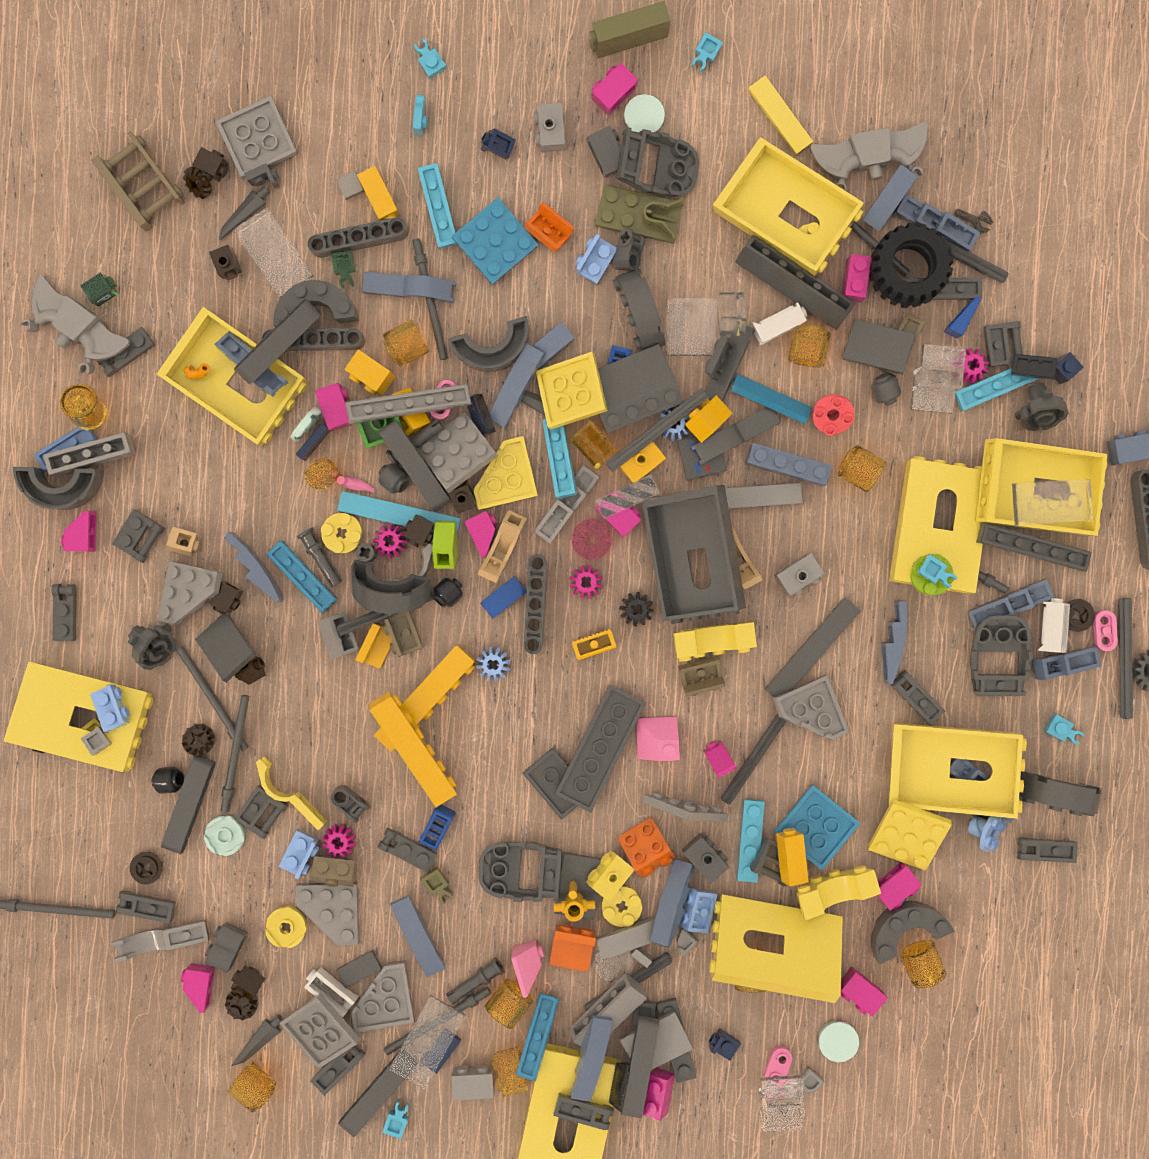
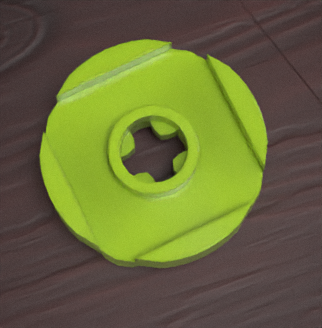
[910,554,954,596]

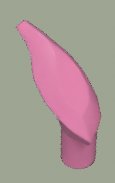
[337,476,375,493]

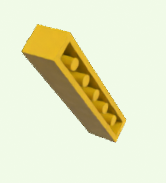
[373,644,476,752]
[368,691,457,807]

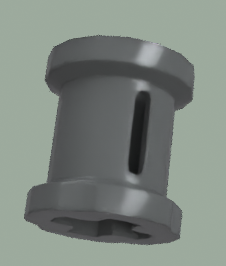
[356,544,377,562]

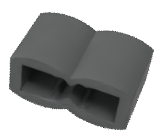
[205,922,248,973]

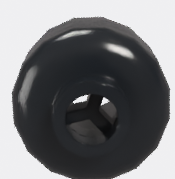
[433,578,463,608]
[151,767,184,794]

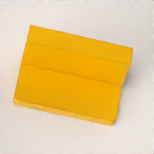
[355,622,392,669]

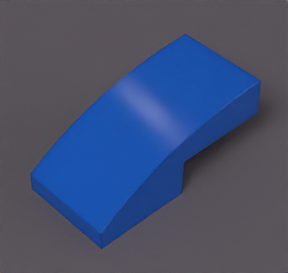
[480,576,527,619]

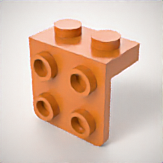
[618,818,676,878]
[549,924,596,972]

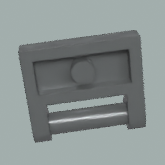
[983,321,1023,367]
[112,510,165,563]
[234,784,289,839]
[750,837,787,887]

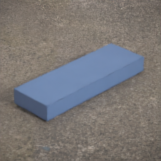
[34,423,98,472]

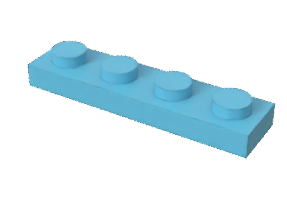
[418,163,457,249]
[954,368,1039,412]
[542,419,577,499]
[737,799,765,883]

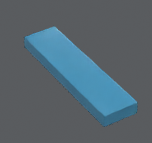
[730,374,812,424]
[266,540,337,613]
[516,993,560,1082]

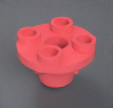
[812,394,854,436]

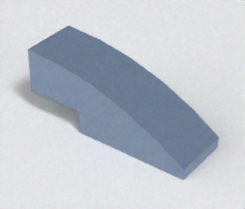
[863,165,918,231]
[514,322,575,370]
[1032,646,1101,680]

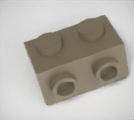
[383,611,424,657]
[678,656,726,696]

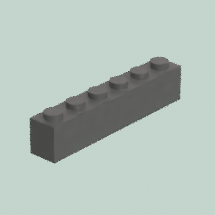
[735,235,855,330]

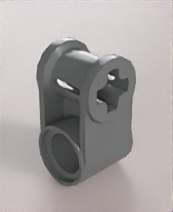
[613,228,645,270]
[331,785,370,823]

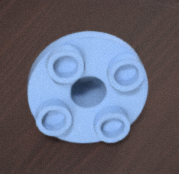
[968,816,1007,852]

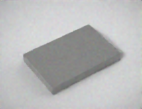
[620,1010,693,1070]

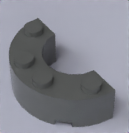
[613,268,665,351]
[273,280,359,327]
[447,316,529,372]
[13,467,104,510]
[351,559,430,616]
[1019,771,1103,817]
[871,901,955,964]

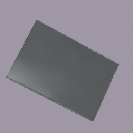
[843,319,915,375]
[195,613,256,683]
[522,747,577,820]
[554,852,602,920]

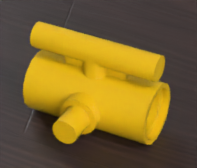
[553,881,595,922]

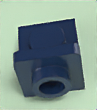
[481,128,516,160]
[709,1028,741,1061]

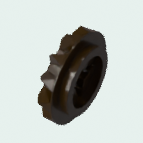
[183,166,212,199]
[1067,599,1095,632]
[181,724,215,756]
[130,852,163,884]
[225,990,258,1021]

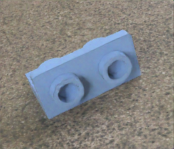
[575,234,616,285]
[90,684,130,732]
[279,829,320,880]
[679,886,718,933]

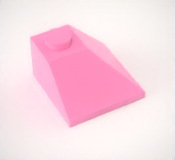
[636,716,680,761]
[511,940,545,998]

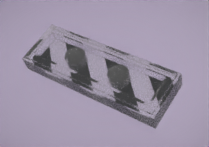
[595,475,660,519]

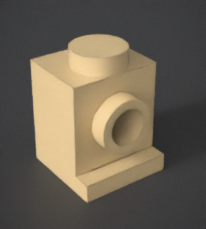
[166,527,200,556]

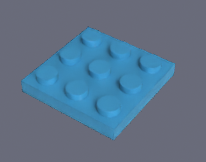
[452,197,538,285]
[774,784,861,870]

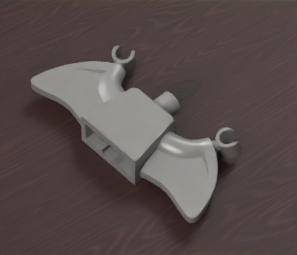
[810,122,928,191]
[21,276,131,374]

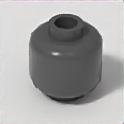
[871,373,901,406]
[379,463,409,494]

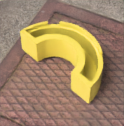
[673,622,757,662]
[796,865,881,920]

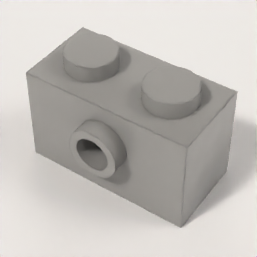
[534,103,566,152]
[774,553,825,597]
[317,612,359,660]
[451,1064,495,1101]

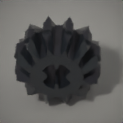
[619,592,654,627]

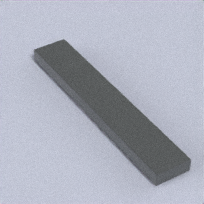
[976,522,1092,572]
[765,597,861,698]

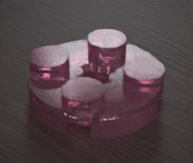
[571,519,612,560]

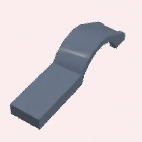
[362,271,456,303]
[215,331,288,397]

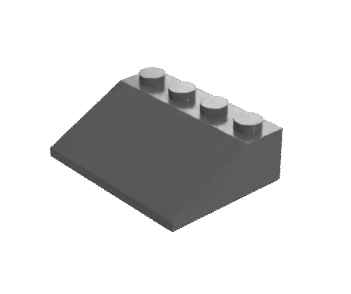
[598,344,683,433]

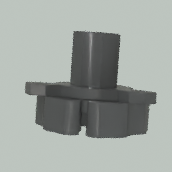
[1014,383,1069,431]
[128,624,177,670]

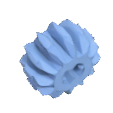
[657,406,690,441]
[476,647,511,681]

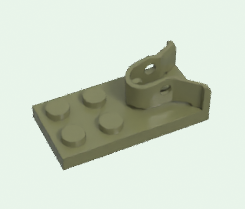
[595,185,684,244]

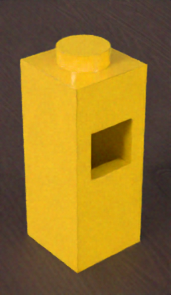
[357,166,400,220]
[776,828,809,886]

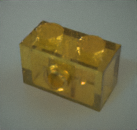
[570,420,618,469]
[304,456,343,490]
[491,1046,529,1097]

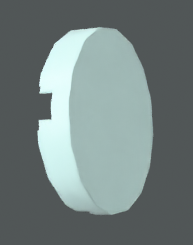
[624,94,665,133]
[290,406,322,442]
[204,815,246,856]
[818,1020,859,1062]

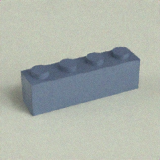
[1107,430,1149,466]
[745,443,833,487]

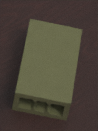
[589,1,670,58]

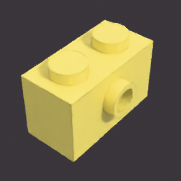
[586,850,634,902]

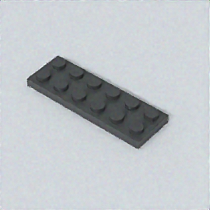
[554,684,646,813]

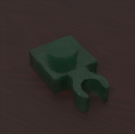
[331,250,356,288]

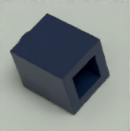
[1054,352,1084,384]

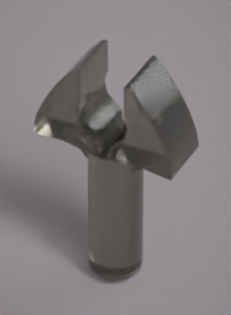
[954,209,993,234]

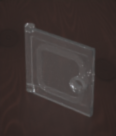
[665,298,718,356]

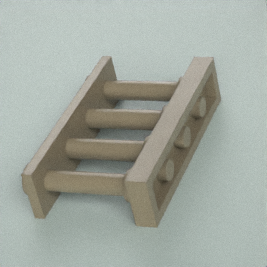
[91,131,185,231]

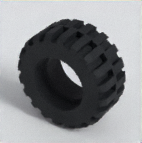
[869,223,954,308]

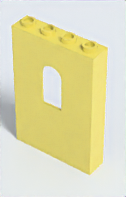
[713,137,864,276]
[157,307,308,446]
[976,438,1107,536]
[889,456,983,594]
[4,662,153,772]
[889,722,1027,819]
[709,894,843,1003]
[517,1043,622,1159]

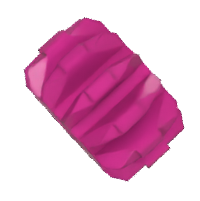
[952,348,989,384]
[373,524,408,559]
[569,565,603,599]
[322,824,357,859]

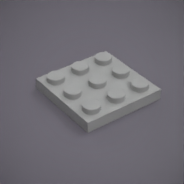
[215,96,298,179]
[417,412,498,493]
[279,993,360,1069]

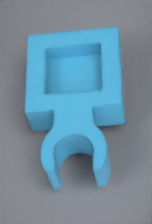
[692,32,723,73]
[414,39,447,79]
[413,95,428,135]
[917,554,957,588]
[1044,714,1084,745]
[382,1099,409,1139]

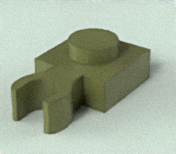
[420,866,453,904]

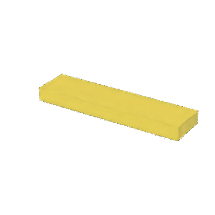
[748,76,813,156]

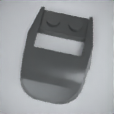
[616,127,699,196]
[969,615,1033,696]
[479,842,563,902]

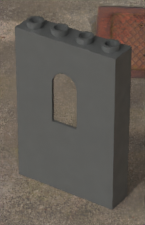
[642,485,746,624]

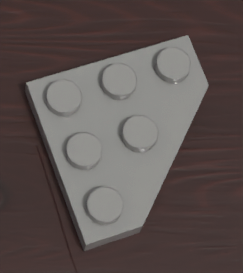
[157,561,223,625]
[772,675,849,740]
[643,792,729,822]
[296,882,359,945]
[351,961,415,1032]

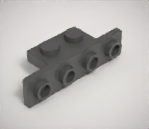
[705,323,755,402]

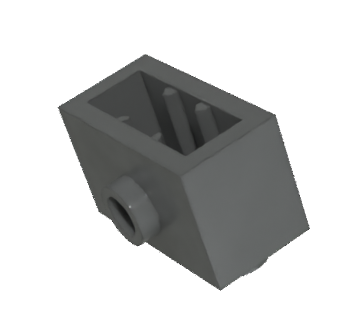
[586,125,621,177]
[682,833,729,883]

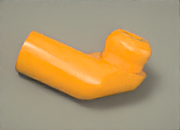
[184,363,210,380]

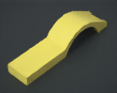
[256,756,328,830]

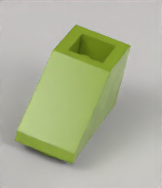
[432,521,459,569]

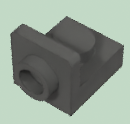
[244,163,279,188]

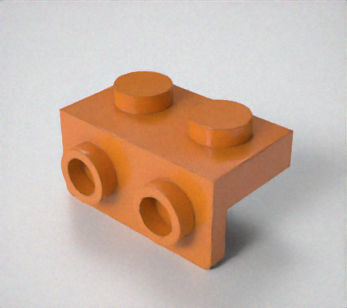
[524,202,574,253]

